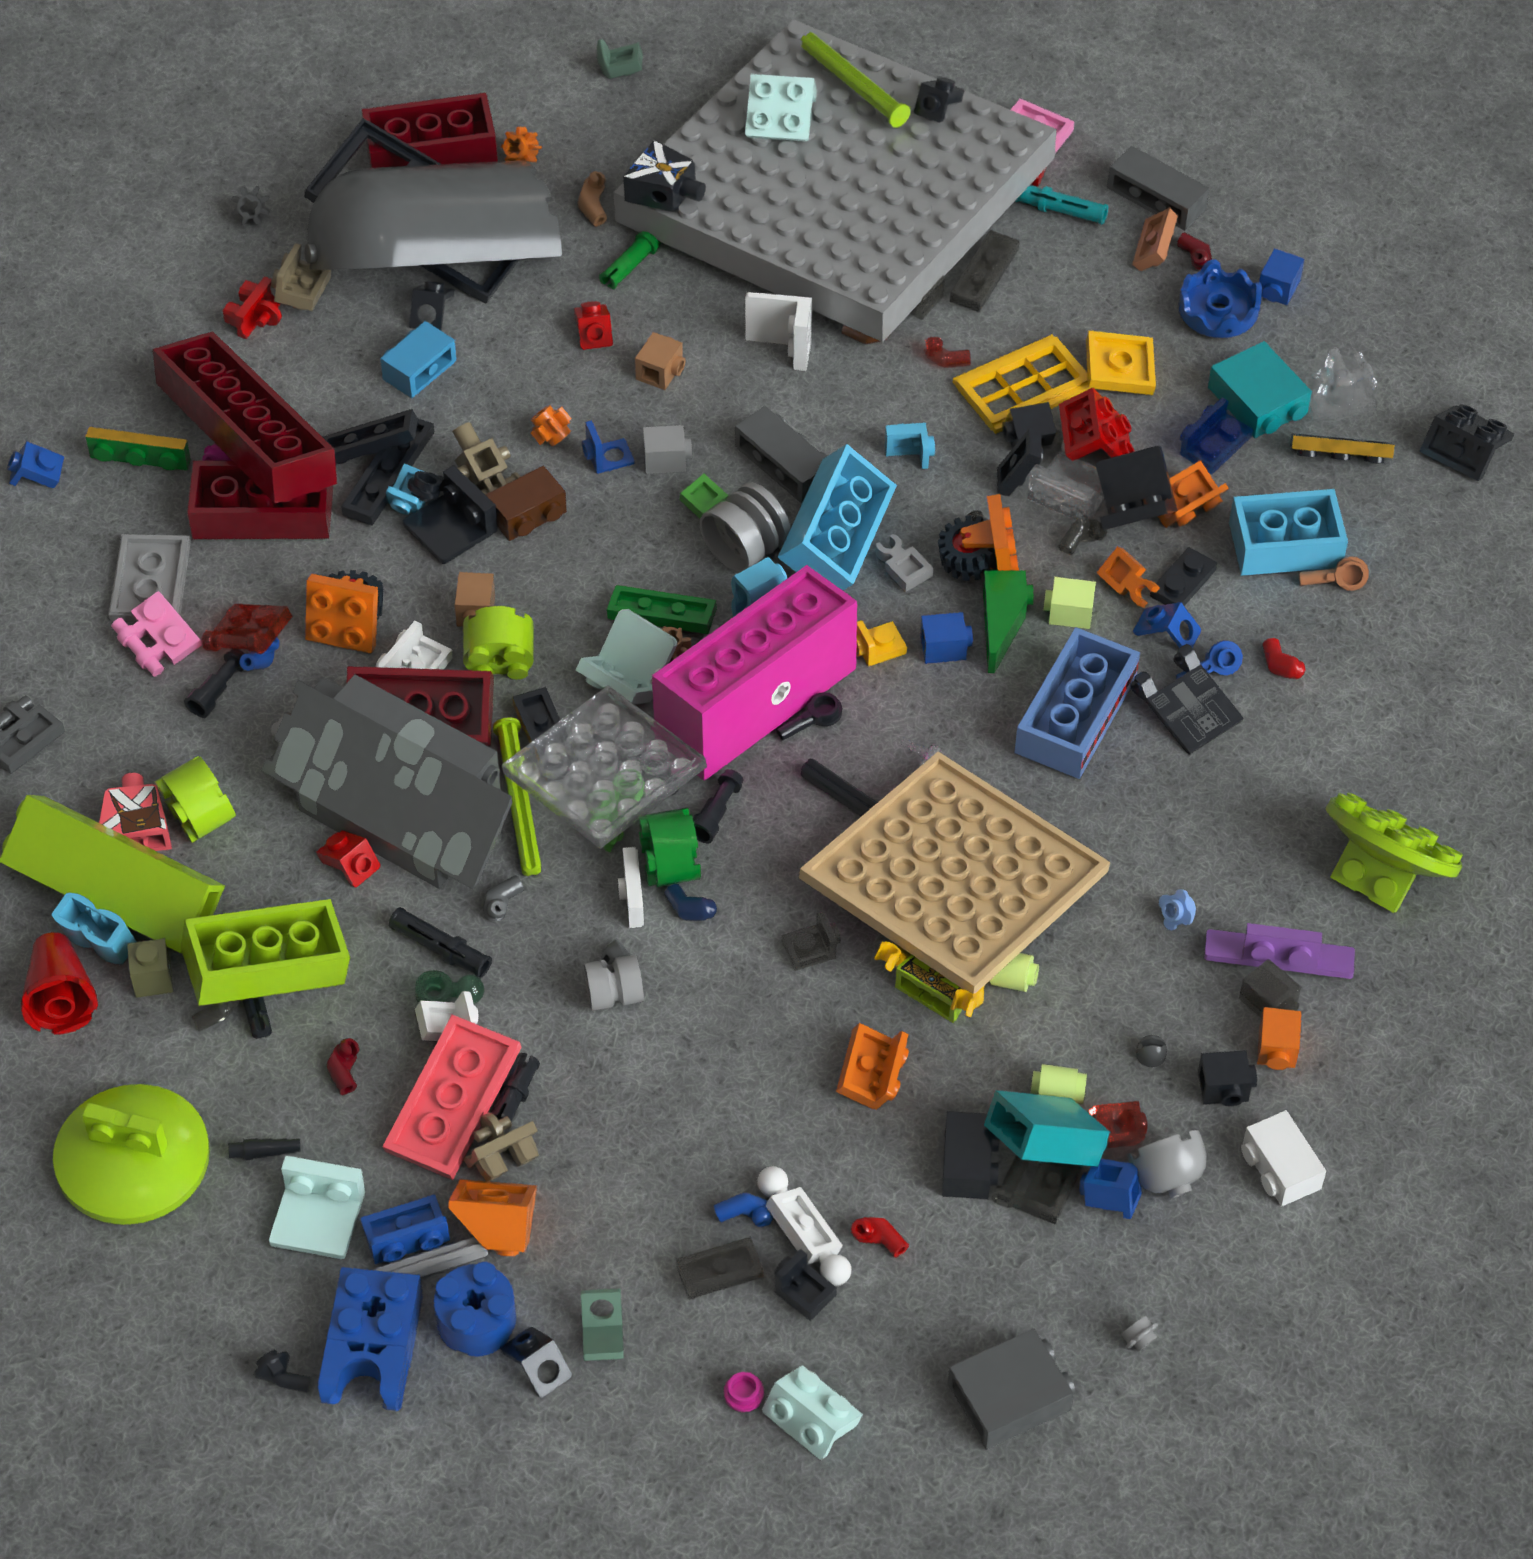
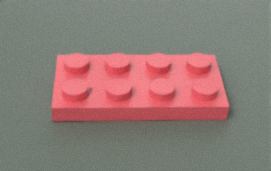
[382,1014,522,1180]

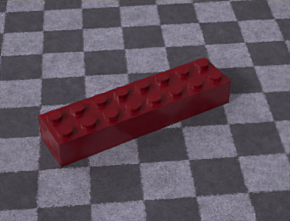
[152,331,337,504]

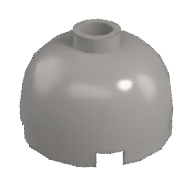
[1127,1130,1207,1199]

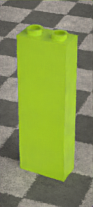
[0,795,225,953]

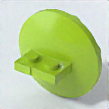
[1325,792,1463,913]
[53,1084,210,1225]

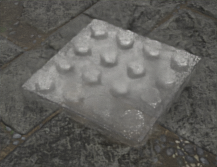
[502,685,707,849]

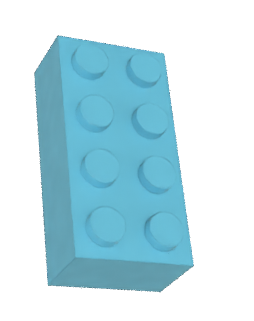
[778,444,897,590]

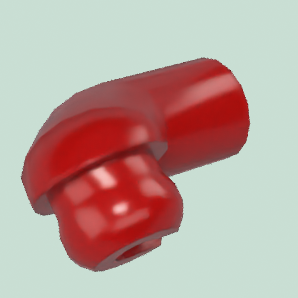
[1262,638,1305,679]

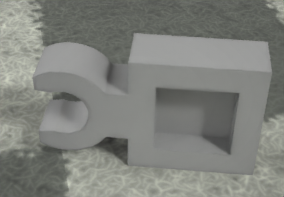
[875,534,933,592]

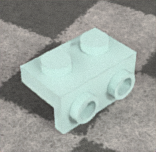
[762,1365,863,1460]

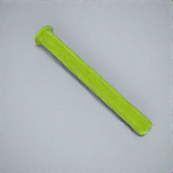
[801,32,910,127]
[492,717,541,876]

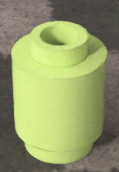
[990,953,1039,992]
[1031,1064,1087,1104]

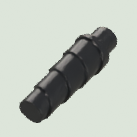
[228,1138,301,1160]

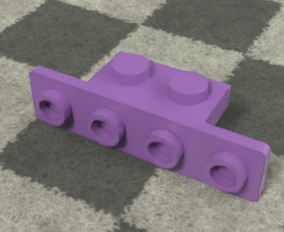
[1204,923,1355,979]

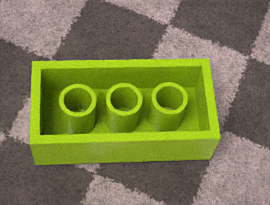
[181,899,350,1006]

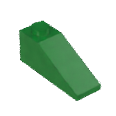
[983,570,1034,673]

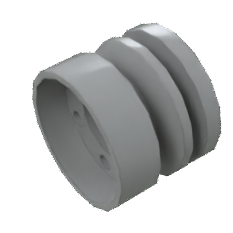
[700,482,791,574]

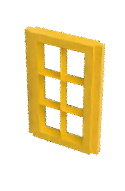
[953,334,1089,434]

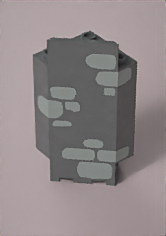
[261,675,512,889]

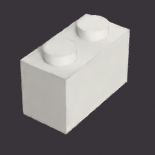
[1241,1110,1326,1207]

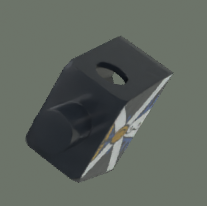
[623,140,706,212]

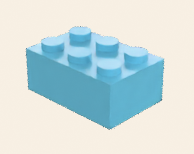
[1229,489,1348,576]

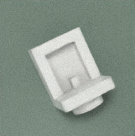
[415,991,478,1041]

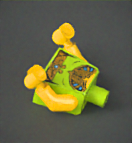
[874,941,985,1023]

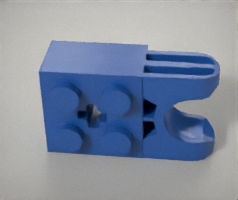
[318,1267,423,1411]

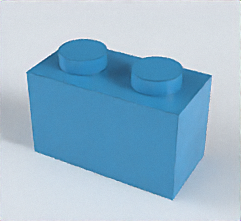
[380,321,456,398]

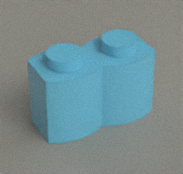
[731,557,787,617]
[52,893,137,964]

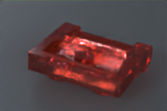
[201,604,293,654]

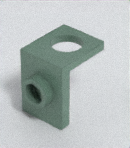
[581,1288,624,1361]

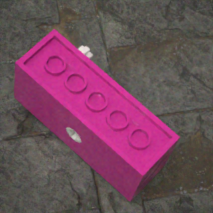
[650,565,857,781]

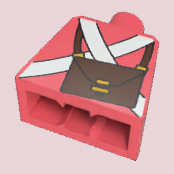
[99,773,172,851]

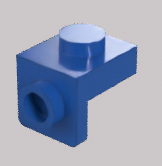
[7,441,64,488]

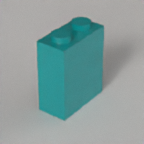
[1208,341,1312,438]
[984,1090,1110,1167]

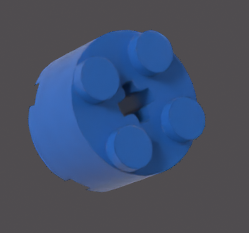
[434,1262,516,1357]

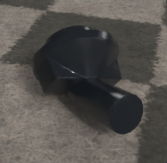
[254,1350,311,1393]

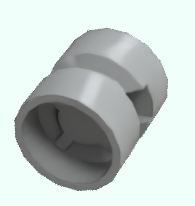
[583,954,644,1011]

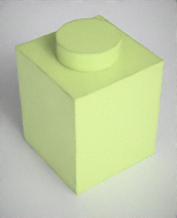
[1043,577,1096,629]

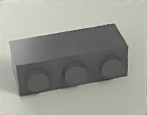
[1107,146,1210,230]
[735,406,827,504]

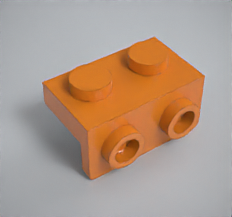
[1158,460,1229,528]
[836,1023,909,1110]

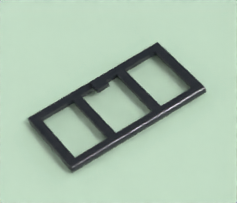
[304,118,520,304]

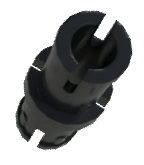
[490,1053,540,1123]

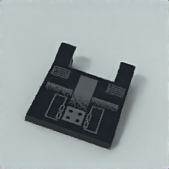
[1130,644,1244,755]

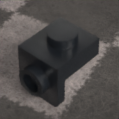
[914,77,965,123]
[774,1249,837,1321]

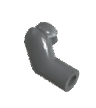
[483,875,524,921]

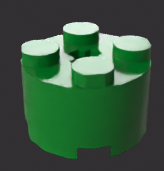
[638,808,701,887]

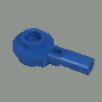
[1175,640,1243,679]

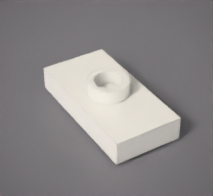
[618,847,644,928]

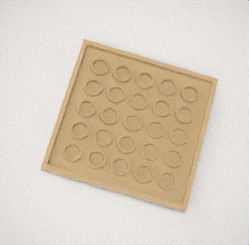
[799,752,1110,994]

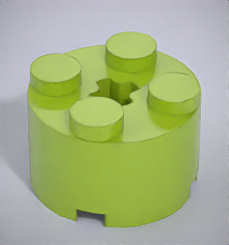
[463,606,534,680]
[155,756,236,843]

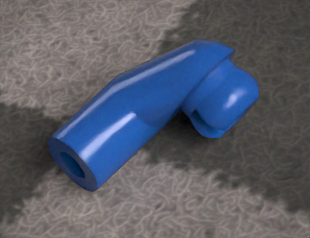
[240,633,280,671]

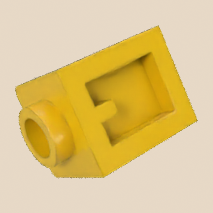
[856,620,907,667]

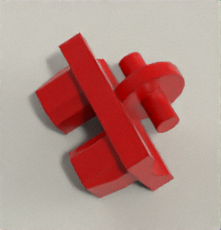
[223,276,282,339]

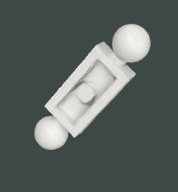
[757,1166,851,1286]

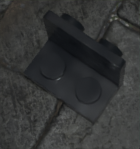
[1419,404,1514,481]
[1096,446,1178,530]
[403,465,498,564]

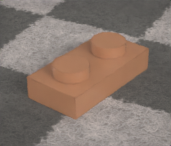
[1132,208,1178,271]

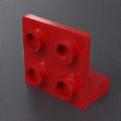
[1059,387,1135,462]

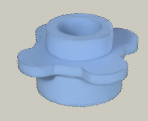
[1159,889,1196,930]

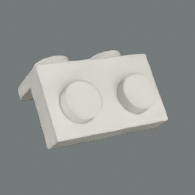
[376,621,453,670]

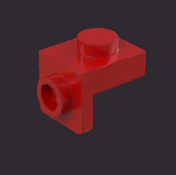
[574,301,613,350]
[316,830,381,887]

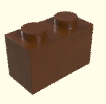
[486,465,567,541]

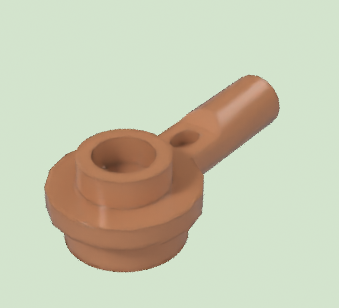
[1299,556,1369,591]

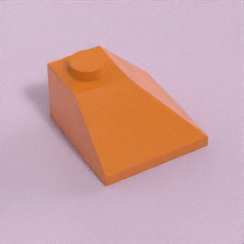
[448,1179,537,1256]

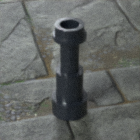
[184,648,245,718]
[693,769,743,844]

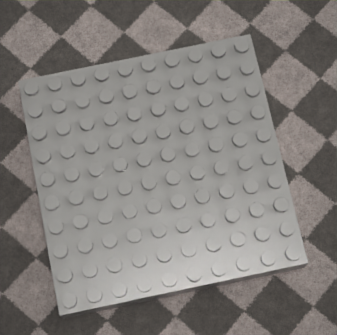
[613,19,1056,342]

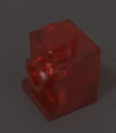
[1087,1101,1148,1148]

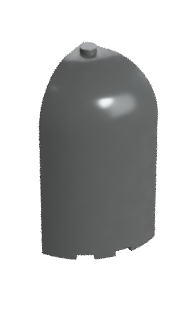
[305,161,562,270]

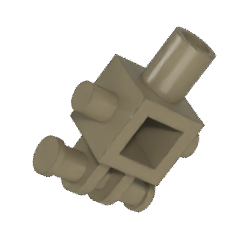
[452,422,520,495]

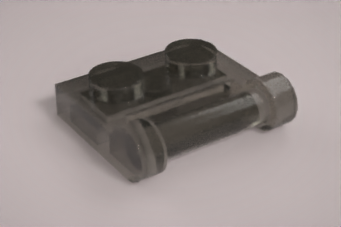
[991,1155,1084,1225]

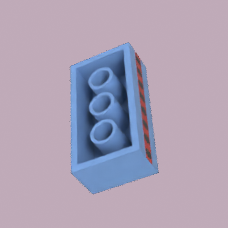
[1014,627,1140,779]

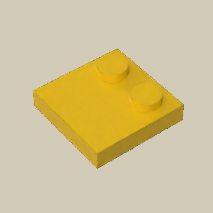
[1086,331,1156,395]

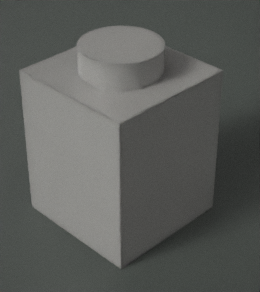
[643,425,692,474]

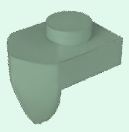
[597,39,643,79]

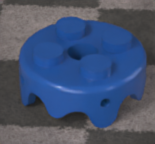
[1178,259,1262,338]

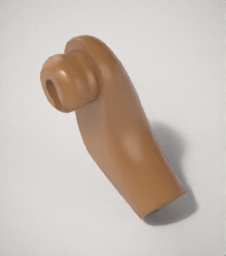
[578,171,607,227]

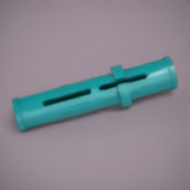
[1015,185,1109,225]

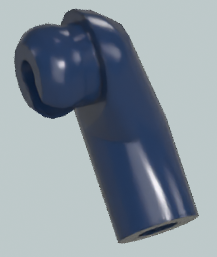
[664,884,717,921]

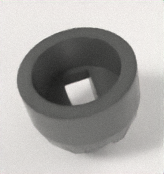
[601,939,630,965]
[1136,1035,1167,1067]

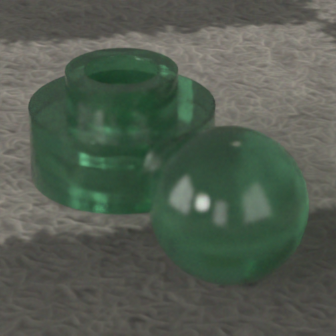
[415,970,485,1004]

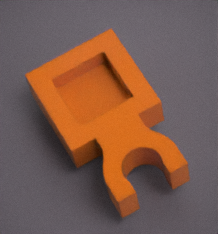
[1096,546,1160,608]

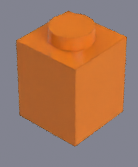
[1257,1007,1302,1070]

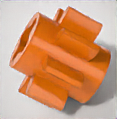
[501,127,542,162]
[530,405,572,446]

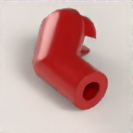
[851,1217,909,1258]

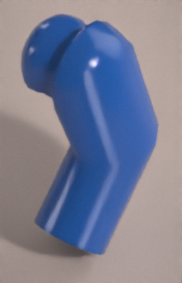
[714,1193,773,1227]

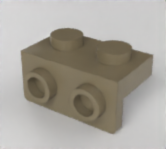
[271,243,331,311]

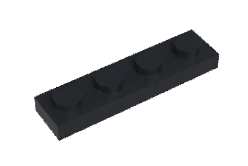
[341,418,435,526]

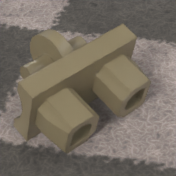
[463,1113,539,1182]

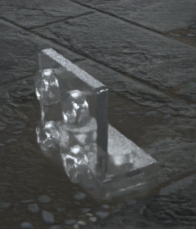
[1027,452,1105,526]

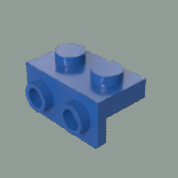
[360,1194,450,1264]

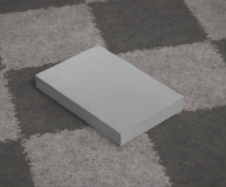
[108,534,191,622]

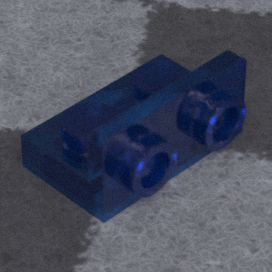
[1180,397,1253,475]

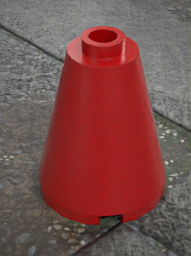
[21,932,98,1035]

